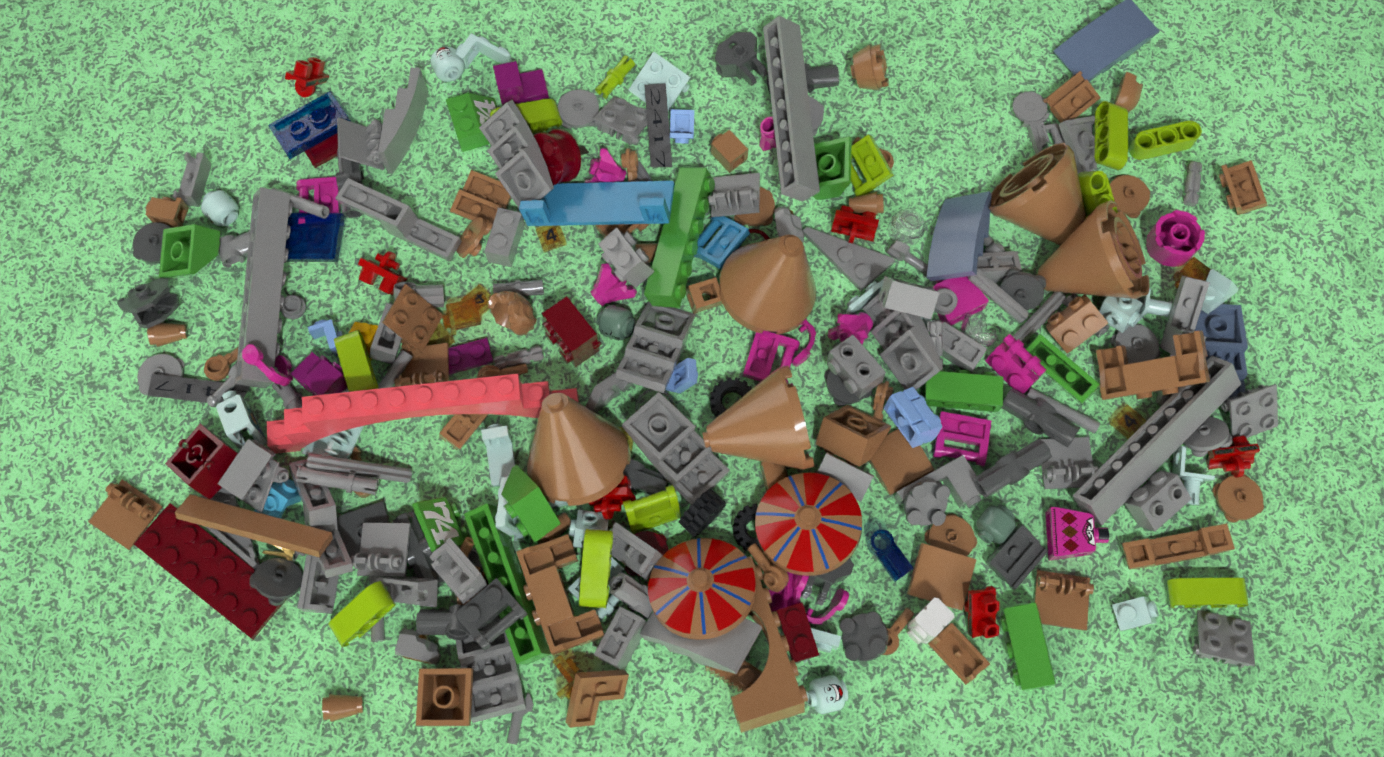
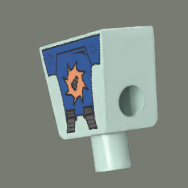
[216,391,267,450]

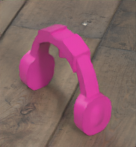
[769,319,816,367]
[242,344,293,386]
[791,574,849,624]

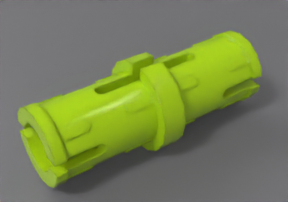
[595,55,635,99]

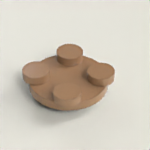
[1110,175,1150,218]
[734,187,775,226]
[456,217,493,258]
[1212,475,1264,523]
[924,513,977,556]

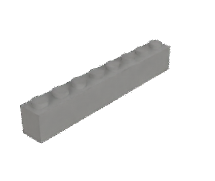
[763,16,820,202]
[235,187,293,389]
[1073,356,1241,525]

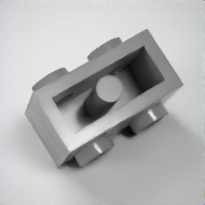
[598,227,655,288]
[827,335,886,399]
[1125,470,1192,531]

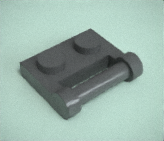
[454,578,528,651]

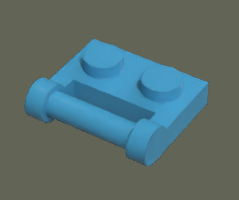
[694,216,750,270]

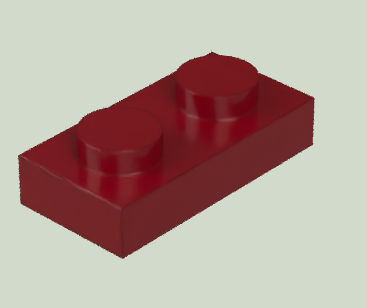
[776,602,819,663]

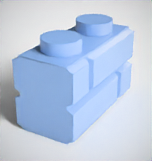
[883,387,943,448]

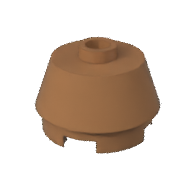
[851,44,889,91]

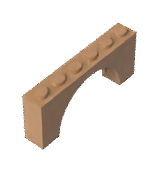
[731,556,808,733]

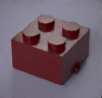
[542,296,602,368]
[165,423,238,500]

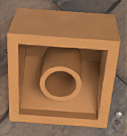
[816,405,891,467]
[416,668,473,726]

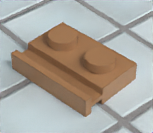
[1043,71,1101,123]

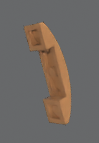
[1122,523,1235,570]

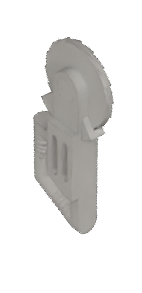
[1012,92,1064,154]

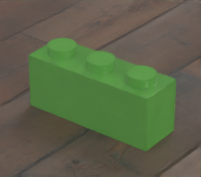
[1026,334,1100,405]
[922,369,1003,412]
[1000,602,1056,691]

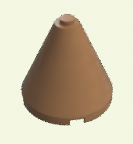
[989,142,1086,245]
[1035,200,1150,299]
[718,235,816,334]
[702,365,814,470]
[527,393,631,506]

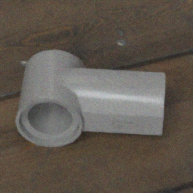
[218,231,250,268]
[393,282,444,307]
[609,572,653,619]

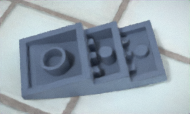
[1053,0,1160,82]
[926,191,992,281]
[1195,304,1248,398]

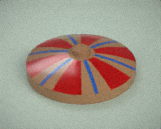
[755,473,862,576]
[648,538,757,640]

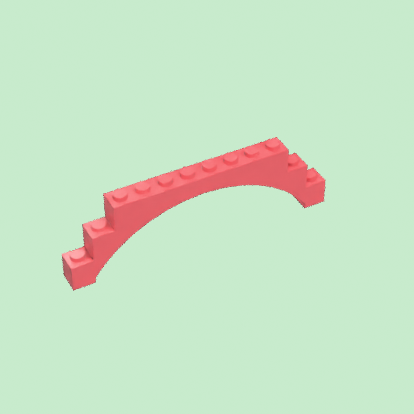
[267,374,579,454]

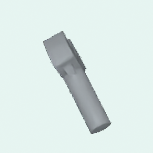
[887,240,928,275]
[507,694,534,745]

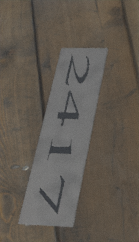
[645,83,672,167]
[147,374,250,403]

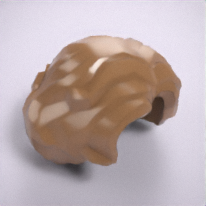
[488,291,537,336]

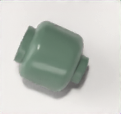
[597,305,636,341]
[976,505,1016,544]

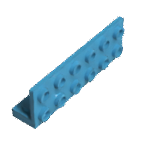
[519,181,675,226]

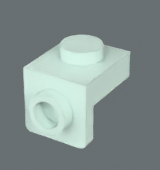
[1112,596,1159,631]

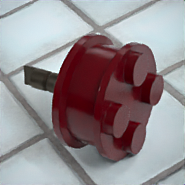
[534,129,589,186]

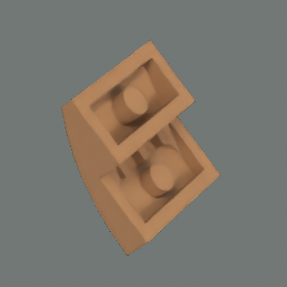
[450,170,512,229]
[868,429,934,495]
[907,543,977,611]

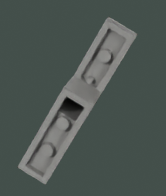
[335,178,462,262]
[1156,275,1210,405]
[894,455,1004,508]
[289,459,353,578]

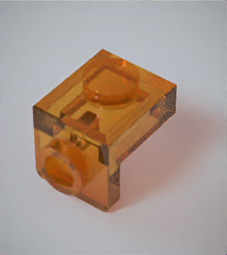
[1173,257,1211,289]
[442,299,481,336]
[552,655,579,700]

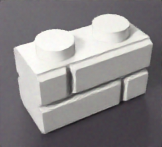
[907,597,955,644]

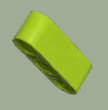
[490,99,562,134]
[1094,101,1128,171]
[1129,121,1202,160]
[1078,171,1118,218]
[334,330,379,392]
[579,529,613,608]
[1167,578,1249,608]
[328,581,396,647]

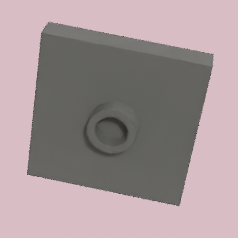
[337,501,390,558]

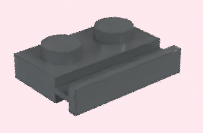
[985,524,1048,589]

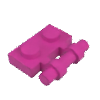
[985,334,1047,394]

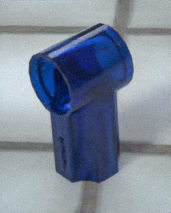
[867,529,914,582]

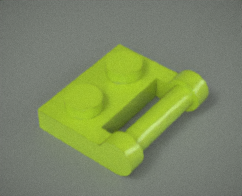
[851,134,894,196]
[622,485,681,534]

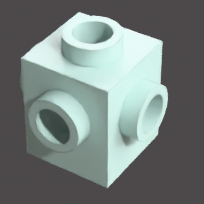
[1099,297,1143,333]
[569,510,609,548]

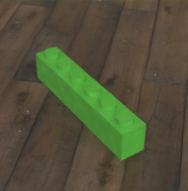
[644,167,715,308]
[464,503,551,665]

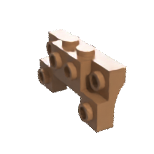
[1096,330,1210,400]
[516,534,605,655]

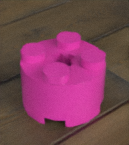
[1146,210,1205,267]

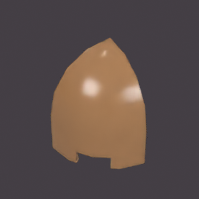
[1114,71,1143,112]
[760,462,788,491]

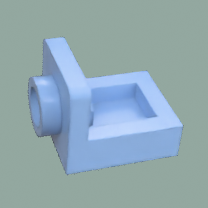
[670,109,695,144]
[308,319,344,357]
[666,358,698,394]

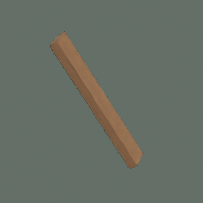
[175,494,333,558]

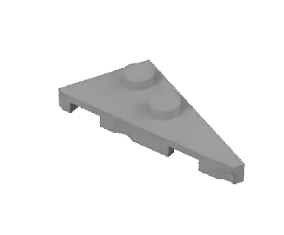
[1058,116,1097,174]
[803,227,895,292]
[585,373,633,413]
[201,487,260,570]

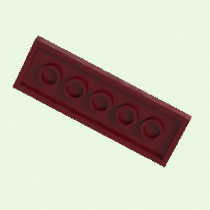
[134,503,288,640]

